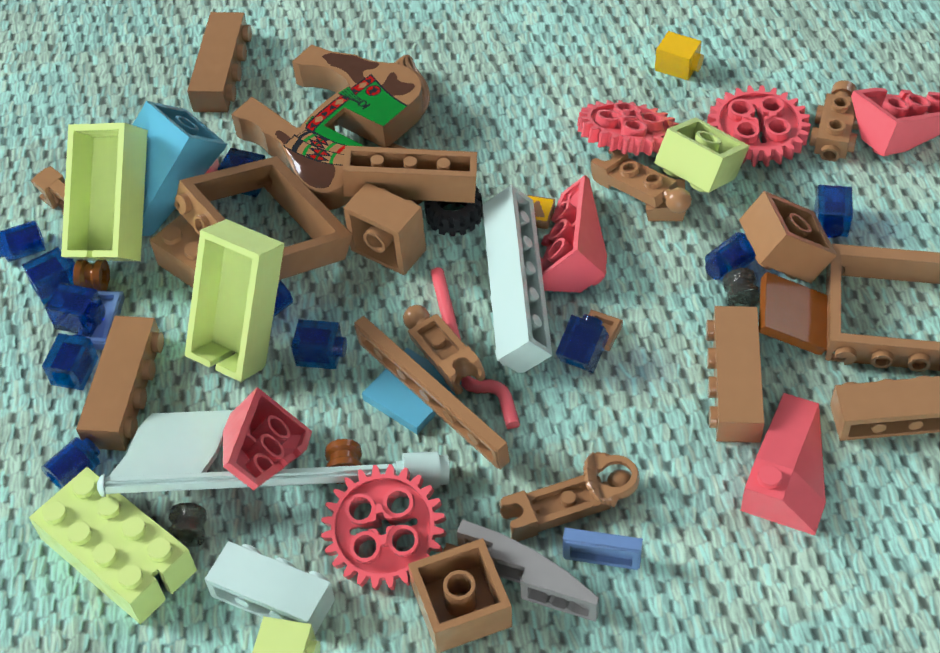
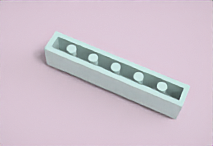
[483,185,552,373]

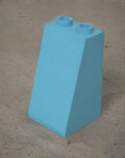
[132,101,228,236]

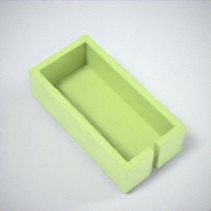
[61,123,148,261]
[184,219,285,382]
[29,467,197,624]

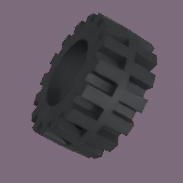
[424,186,483,236]

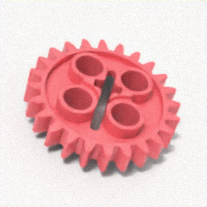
[707,85,811,167]
[577,100,679,156]
[321,464,447,590]

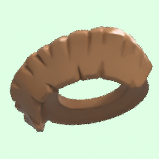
[583,452,640,507]

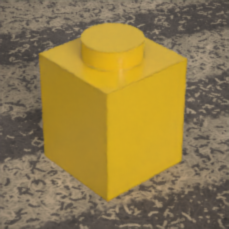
[655,31,704,81]

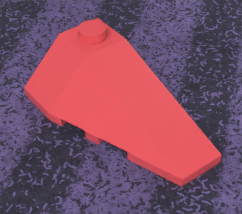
[851,88,940,156]
[540,175,607,293]
[223,387,312,491]
[740,393,826,536]

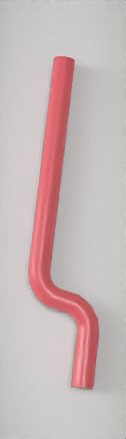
[431,267,520,429]

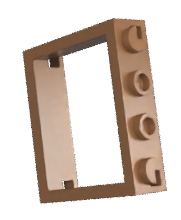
[174,156,353,280]
[825,244,940,372]

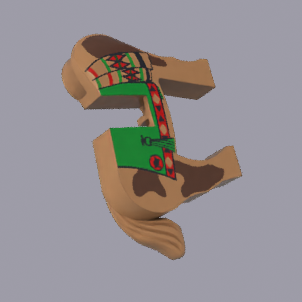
[231,44,430,210]

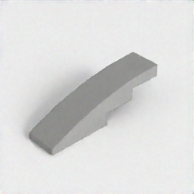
[457,519,599,622]

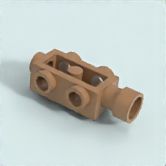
[809,80,859,162]

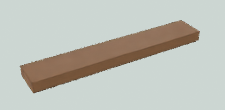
[354,315,510,470]

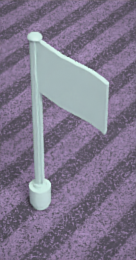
[97,410,450,497]

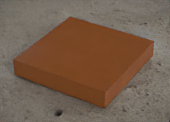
[759,272,827,355]

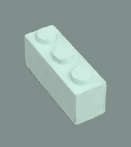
[204,541,335,634]

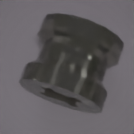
[722,268,760,307]
[167,503,207,547]

